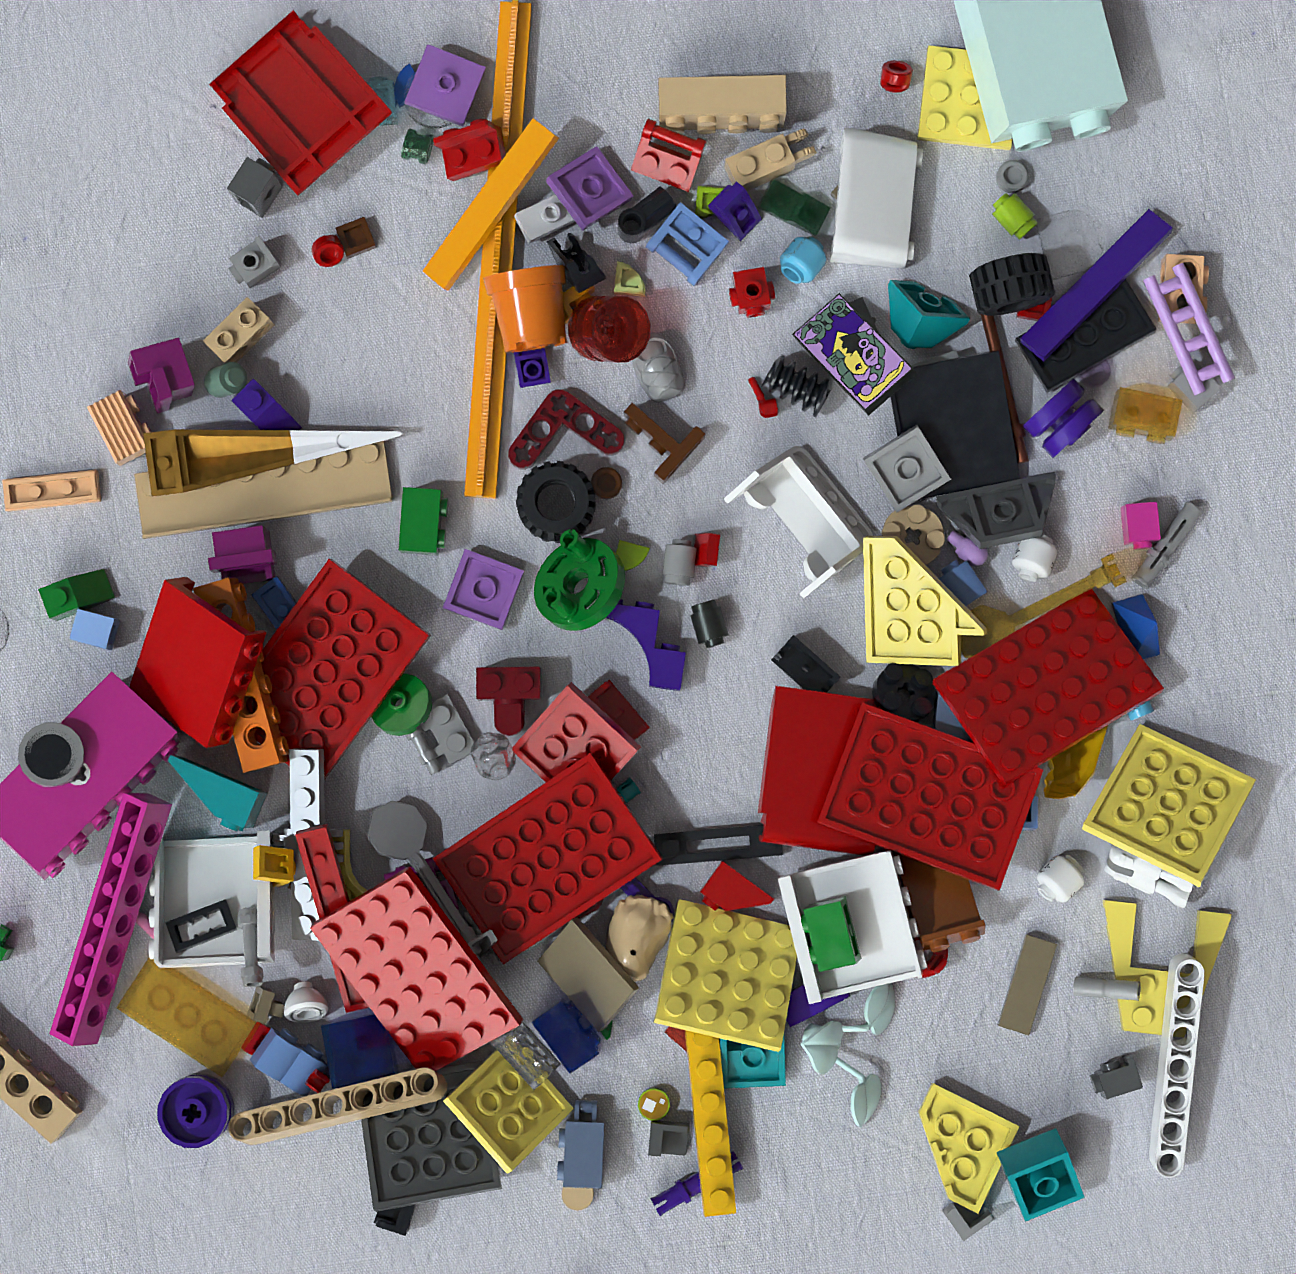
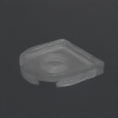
[1035,210,1106,280]

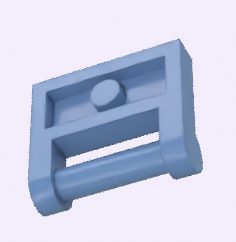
[646,202,729,286]

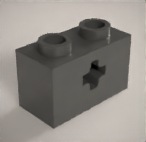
[227,157,282,218]

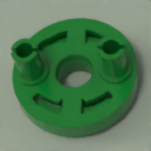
[534,529,625,631]

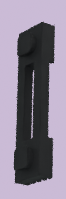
[654,825,783,866]

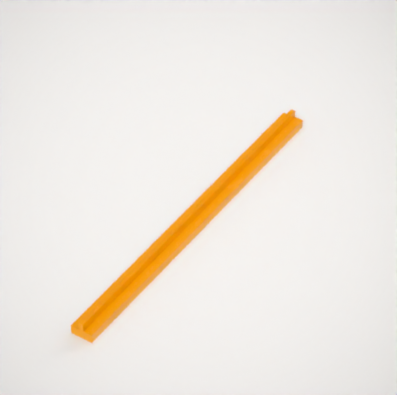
[464,0,532,499]

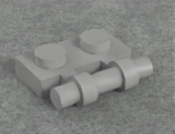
[405,694,478,775]

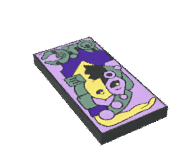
[792,293,917,416]

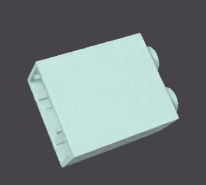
[953,0,1128,152]

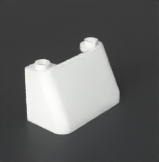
[830,128,923,269]

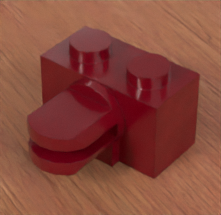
[476,666,542,736]

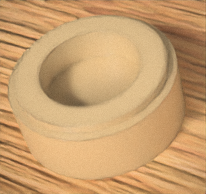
[562,1187,594,1211]

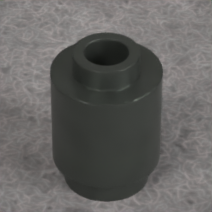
[690,600,729,648]

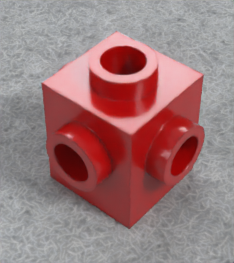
[729,267,775,318]

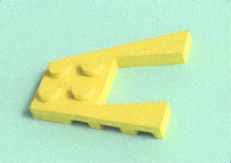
[1103,900,1232,1038]

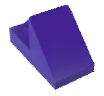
[708,181,762,241]

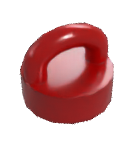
[880,60,913,93]
[311,235,344,267]

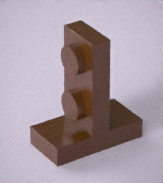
[624,403,706,484]

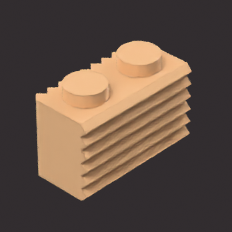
[87,390,152,466]

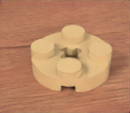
[881,505,945,565]

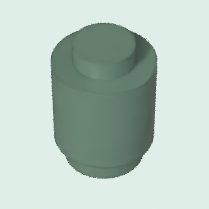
[204,362,247,398]

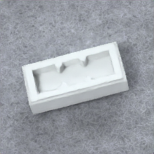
[514,195,575,244]

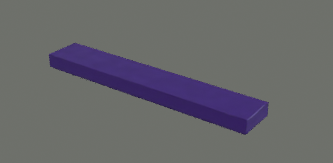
[1020,209,1173,361]

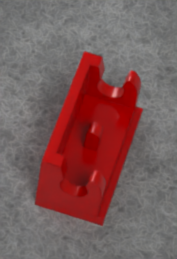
[588,679,650,740]

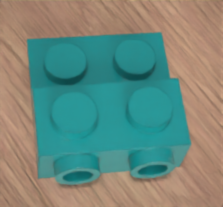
[720,1036,786,1089]

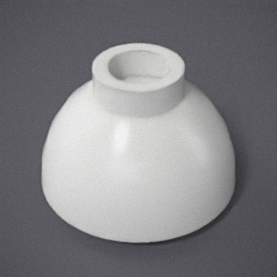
[284,982,329,1023]

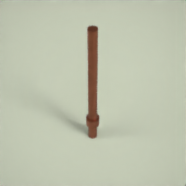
[980,314,1029,464]

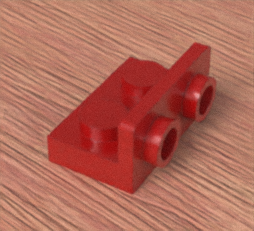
[433,119,506,181]

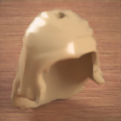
[606,895,673,982]

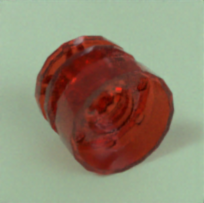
[568,296,651,363]

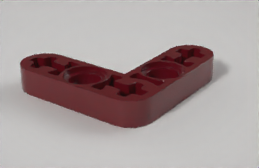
[508,389,624,470]

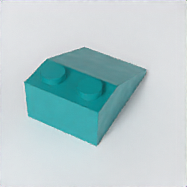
[168,755,268,832]

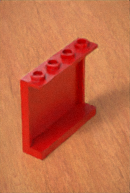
[129,577,267,748]

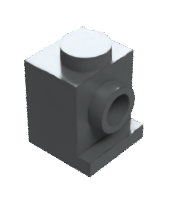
[1090,1054,1143,1099]

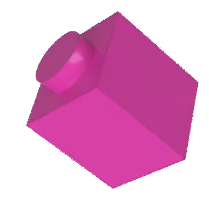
[1120,502,1161,550]

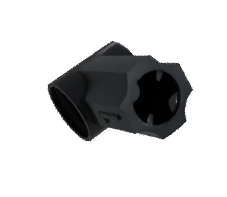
[617,186,677,244]

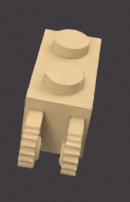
[724,128,817,191]

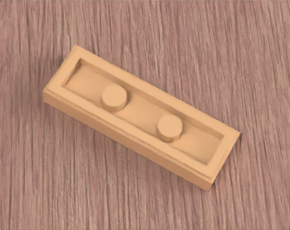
[2,470,101,512]

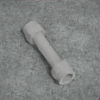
[237,908,264,987]

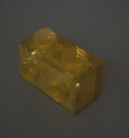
[1108,387,1183,444]

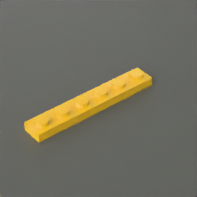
[685,1030,736,1217]

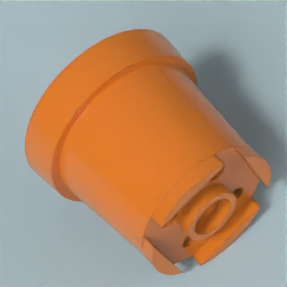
[483,265,567,353]

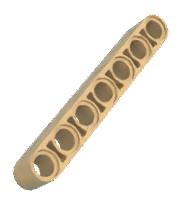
[228,1068,447,1145]

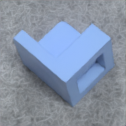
[70,609,120,651]

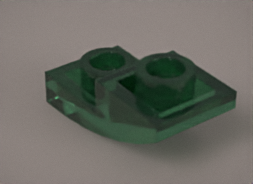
[757,179,831,236]

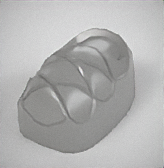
[631,332,685,402]

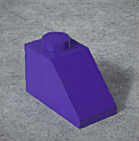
[231,378,302,430]

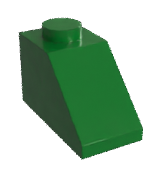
[38,569,116,621]

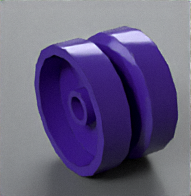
[1023,378,1104,458]
[157,1074,234,1148]

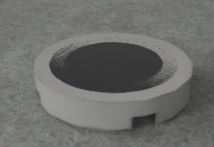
[18,722,84,787]

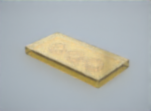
[116,957,256,1077]

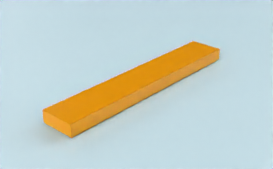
[423,118,559,291]

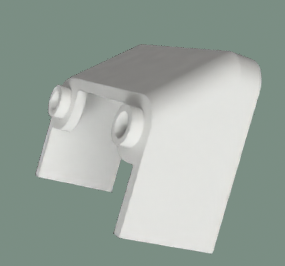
[724,446,873,598]

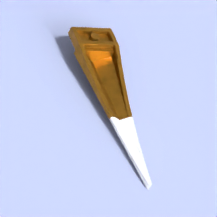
[143,429,403,497]

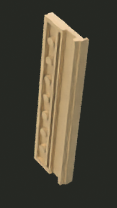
[134,441,393,539]

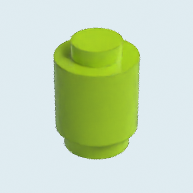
[992,192,1038,240]

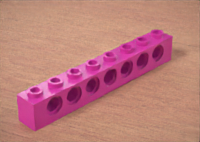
[49,792,172,1046]

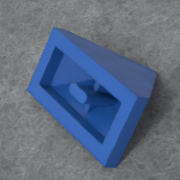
[1111,594,1160,659]

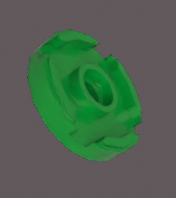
[372,673,432,736]

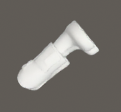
[1104,844,1193,908]

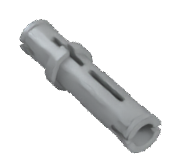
[1131,502,1203,589]

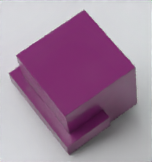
[128,337,195,414]
[208,525,277,585]

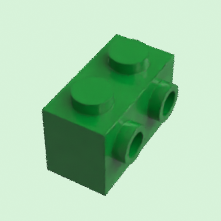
[398,487,448,556]
[801,896,862,972]

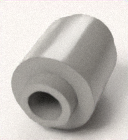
[662,539,697,586]

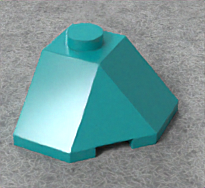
[888,280,970,349]

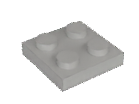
[863,425,951,513]

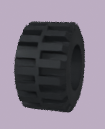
[969,253,1055,316]
[516,461,596,543]

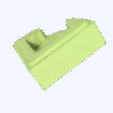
[614,261,645,297]

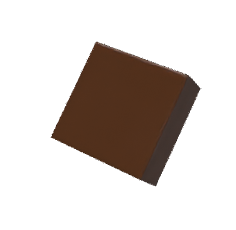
[336,217,377,259]

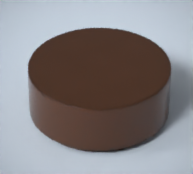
[591,467,622,500]

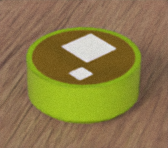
[638,1088,670,1121]

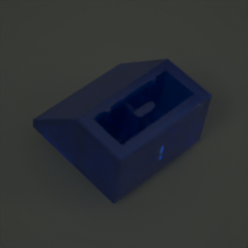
[531,997,602,1074]

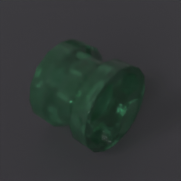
[401,128,434,165]

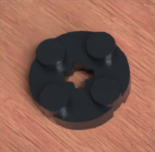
[872,663,936,723]

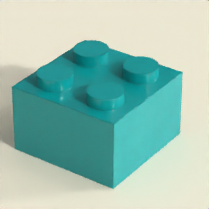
[996,1128,1085,1222]

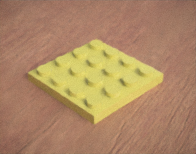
[1082,724,1256,887]
[654,899,797,1052]

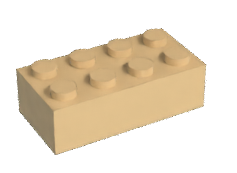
[658,75,786,134]

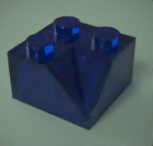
[321,1013,399,1089]

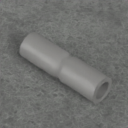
[1074,976,1141,1001]

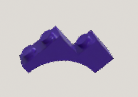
[606,599,686,691]

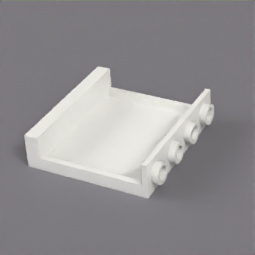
[149,830,275,968]
[778,850,927,1004]

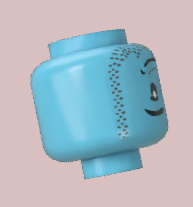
[780,237,826,284]

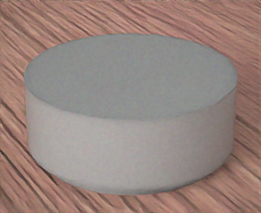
[996,160,1028,193]

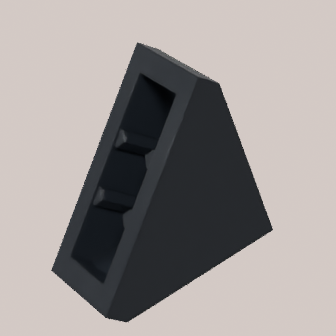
[165,899,237,953]

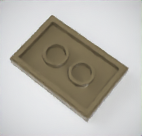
[537,917,639,1032]

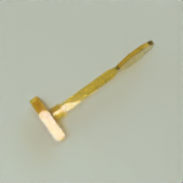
[961,553,1127,659]

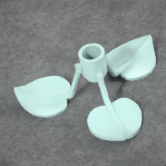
[801,983,895,1128]

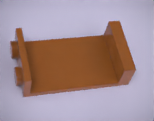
[893,852,986,952]

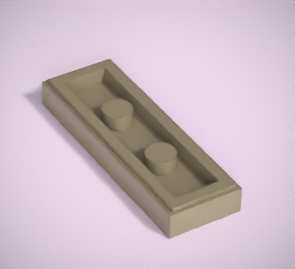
[997,934,1057,1036]

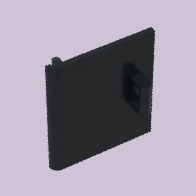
[890,350,1020,501]

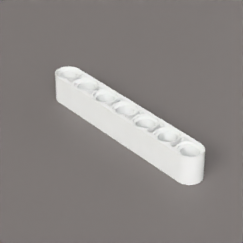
[1149,953,1204,1178]

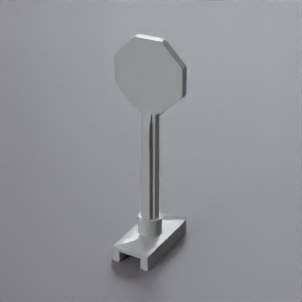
[367,801,498,958]

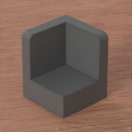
[648,1120,689,1157]

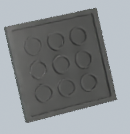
[356,1061,502,1212]

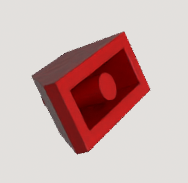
[700,861,774,911]

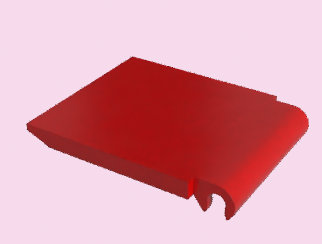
[209,10,393,196]
[758,686,882,856]

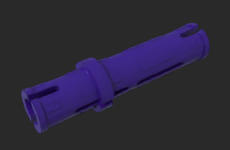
[650,1151,744,1216]

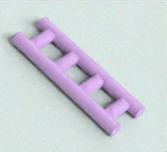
[1143,263,1235,396]

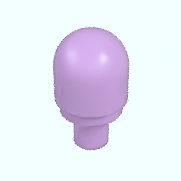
[946,530,988,566]

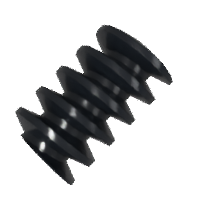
[761,354,831,418]

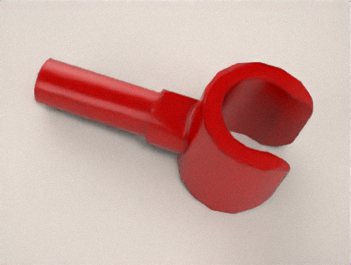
[748,377,778,418]
[305,1069,331,1093]

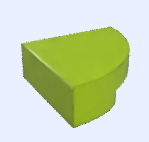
[695,186,724,219]
[616,540,650,571]

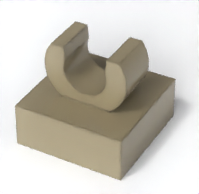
[247,986,285,1024]

